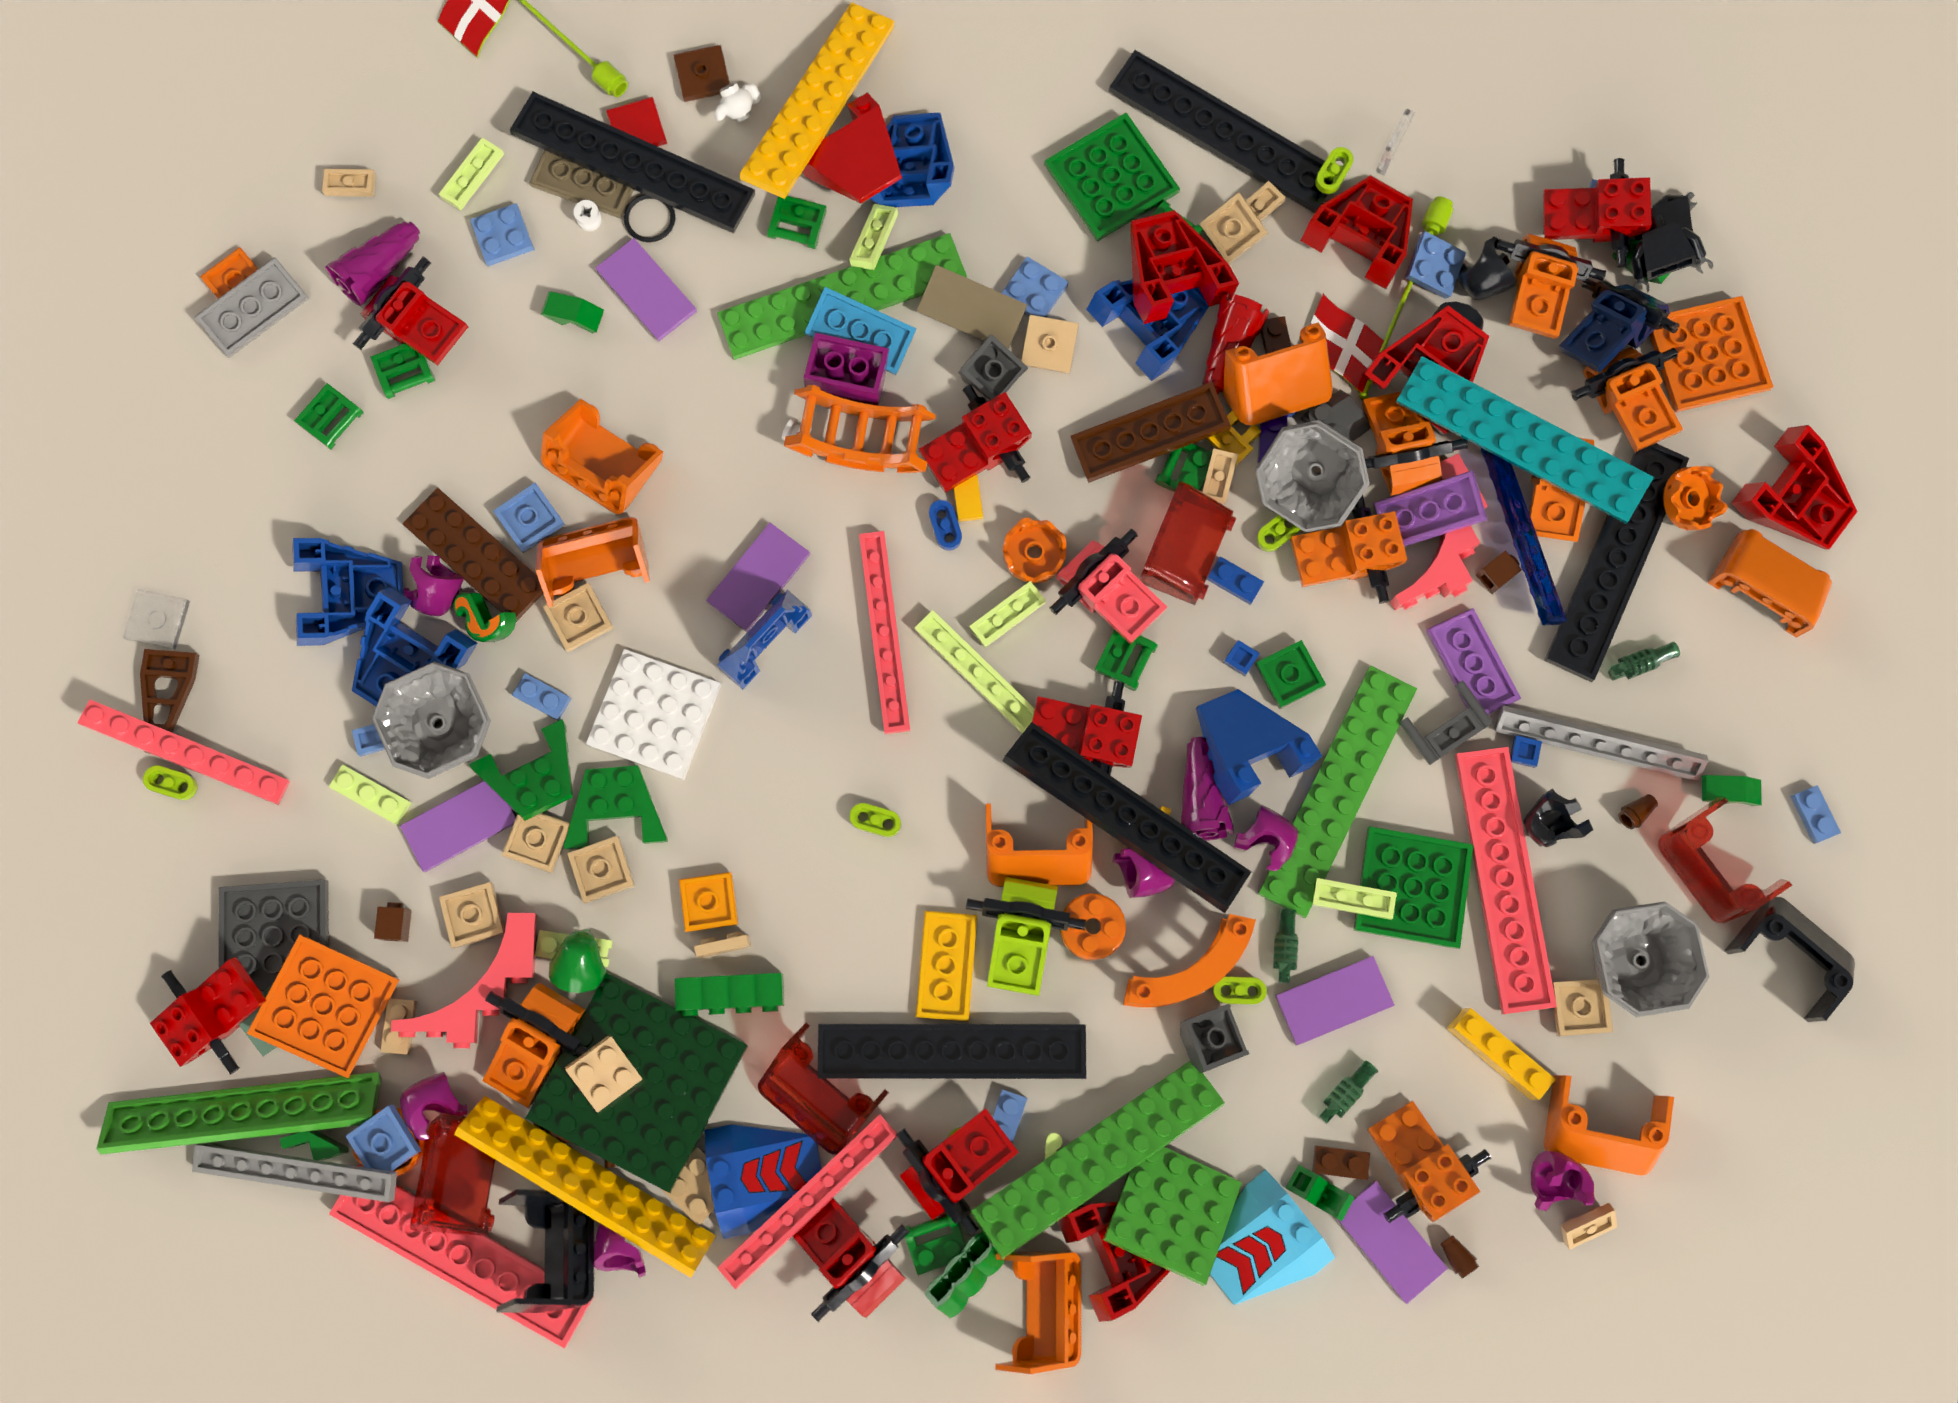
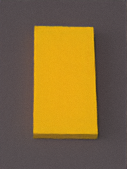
[916,911,977,1022]

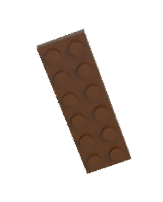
[1070,382,1231,483]
[402,488,543,622]

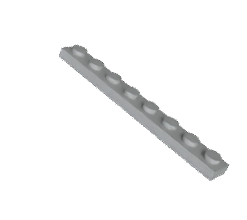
[1494,706,1708,781]
[192,1143,397,1202]

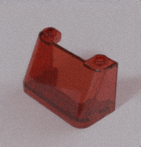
[1139,481,1236,605]
[410,1113,495,1236]

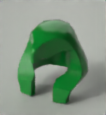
[549,929,607,993]

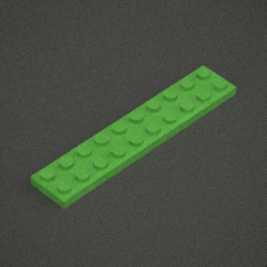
[717,233,967,360]
[1258,666,1417,918]
[971,1061,1225,1260]
[96,1072,381,1155]

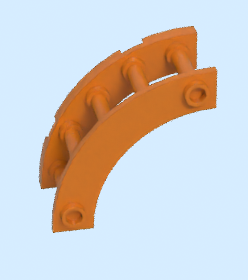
[784,385,936,473]
[1123,914,1256,1008]

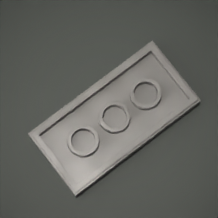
[194,257,309,358]

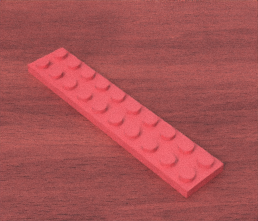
[1455,747,1557,1015]
[329,1164,594,1348]

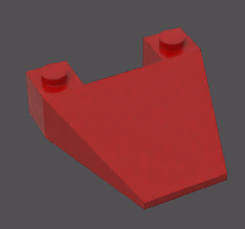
[802,92,902,204]
[1300,175,1413,289]
[1130,210,1239,324]
[1362,305,1489,435]
[1731,425,1858,550]
[1057,1202,1170,1322]

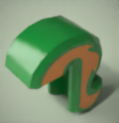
[453,592,517,642]

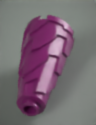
[325,221,420,306]
[1181,737,1234,841]

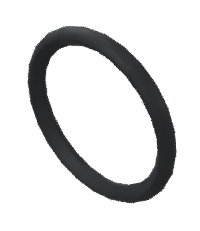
[624,194,676,243]

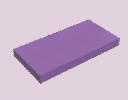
[595,238,697,342]
[1373,470,1487,547]
[706,523,810,632]
[1426,608,1521,714]
[400,781,516,872]
[1275,956,1395,1045]
[1337,1181,1448,1304]

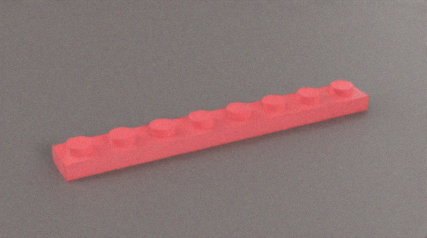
[859,531,910,734]
[77,700,290,805]
[717,1114,897,1289]

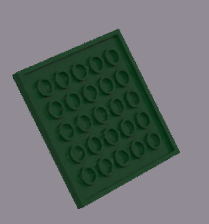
[526,973,748,1193]

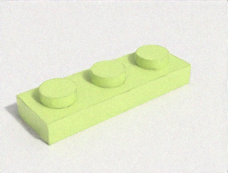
[439,137,504,211]
[849,204,898,270]
[969,581,1046,648]
[329,764,411,825]
[1312,878,1397,920]

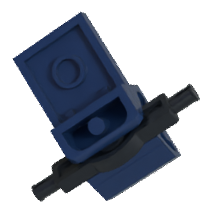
[1559,278,1679,373]

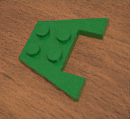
[469,719,573,821]
[564,765,668,850]

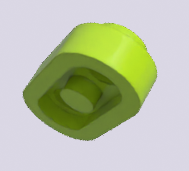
[1315,147,1354,194]
[1256,515,1300,552]
[143,765,198,800]
[850,803,901,838]
[1212,977,1267,1005]

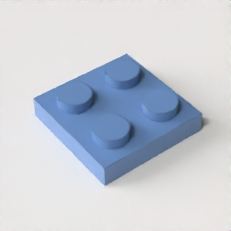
[470,203,535,266]
[1405,231,1467,299]
[1002,256,1069,317]
[493,483,565,553]
[346,1104,421,1171]

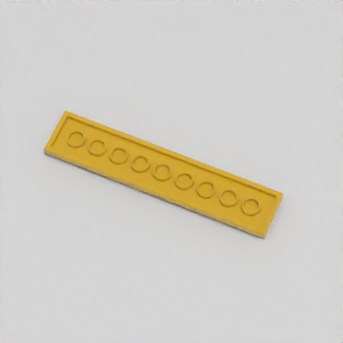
[740,2,895,199]
[454,1096,716,1278]

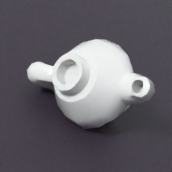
[714,82,762,122]

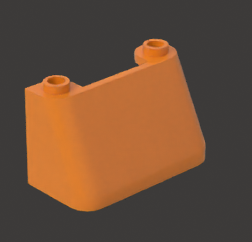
[1223,322,1333,425]
[541,399,663,514]
[1708,529,1832,638]

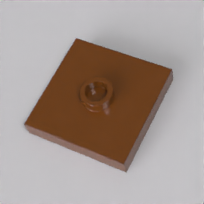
[674,45,730,102]

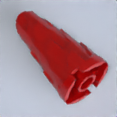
[1202,294,1269,394]

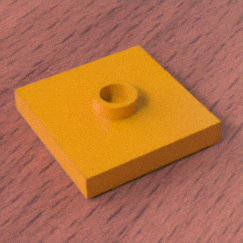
[679,872,739,933]

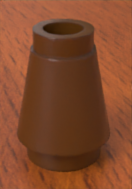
[1618,794,1658,829]
[1440,1235,1479,1279]

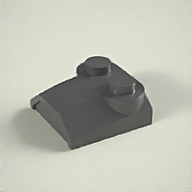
[958,334,1028,400]
[1300,389,1371,441]
[1180,1004,1249,1073]

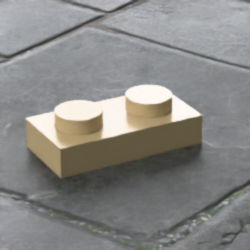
[322,169,376,197]
[1246,181,1286,222]
[1201,448,1238,504]
[694,931,751,958]
[380,998,417,1055]
[1561,1203,1618,1250]

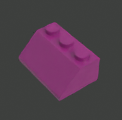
[803,333,889,406]

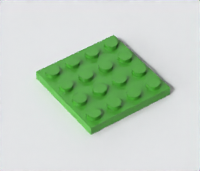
[1103,1147,1242,1286]

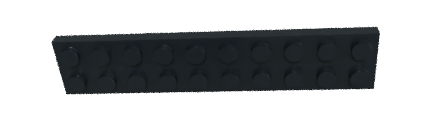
[1109,50,1331,213]
[510,91,755,234]
[1544,443,1689,682]
[1003,722,1251,913]
[817,1024,1086,1079]

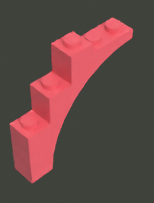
[1390,453,1488,610]
[391,913,537,1048]

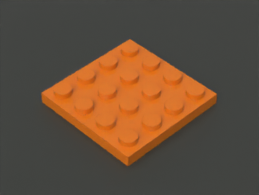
[1649,296,1774,413]
[247,934,400,1078]

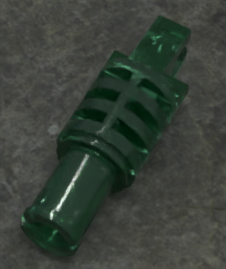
[1608,642,1680,681]
[1273,909,1299,984]
[1319,1060,1378,1124]

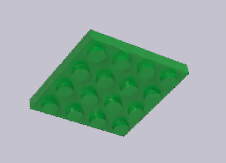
[1044,112,1180,242]
[1353,826,1473,949]

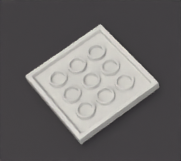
[586,649,721,780]

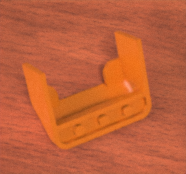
[536,517,650,607]
[985,803,1093,887]
[1544,1075,1674,1175]
[995,1251,1081,1374]

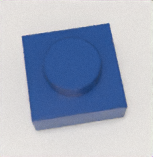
[1223,640,1260,676]
[1510,735,1542,768]

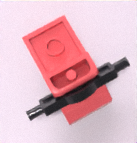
[1049,529,1167,644]

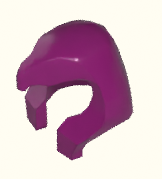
[404,555,464,617]
[1234,805,1298,871]
[1112,849,1175,898]
[400,1072,467,1140]
[1531,1151,1595,1211]
[594,1223,646,1278]

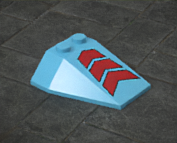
[1210,1169,1335,1305]

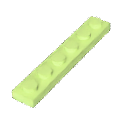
[915,610,1035,733]

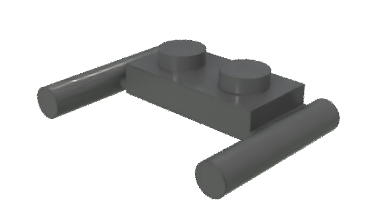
[1399,680,1493,765]

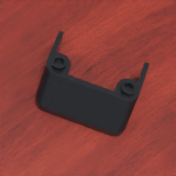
[1724,897,1855,1022]
[497,1189,594,1313]

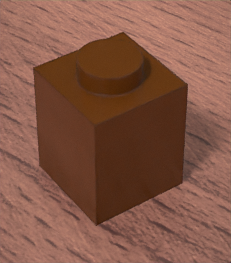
[1476,550,1522,594]
[374,902,412,942]

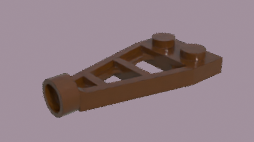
[140,649,200,754]

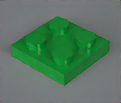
[1255,640,1326,709]

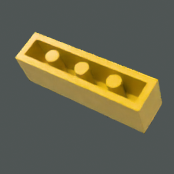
[1447,1008,1556,1100]

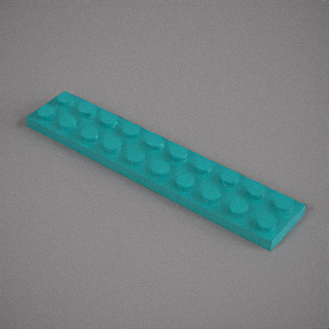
[1396,356,1654,524]

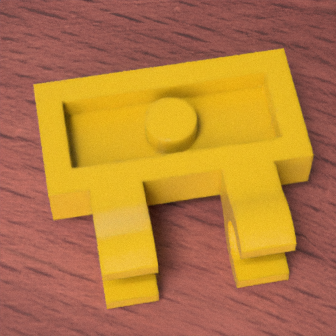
[1206,410,1261,467]

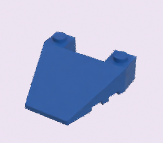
[1086,277,1209,381]
[292,538,404,646]
[352,587,478,706]
[717,589,812,690]
[1196,689,1322,805]

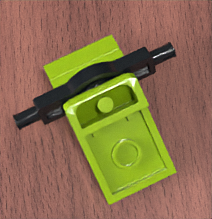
[966,877,1086,996]

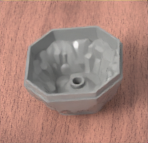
[1255,420,1370,532]
[371,661,491,779]
[1591,901,1709,1017]

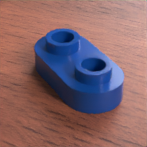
[929,500,962,551]

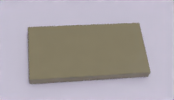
[530,150,634,219]
[917,265,1028,349]

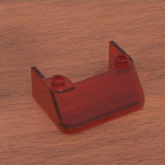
[1658,797,1793,923]
[758,1023,889,1155]

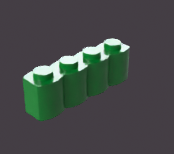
[675,973,784,1016]
[925,1230,1016,1318]

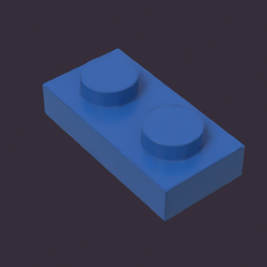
[1206,556,1264,605]

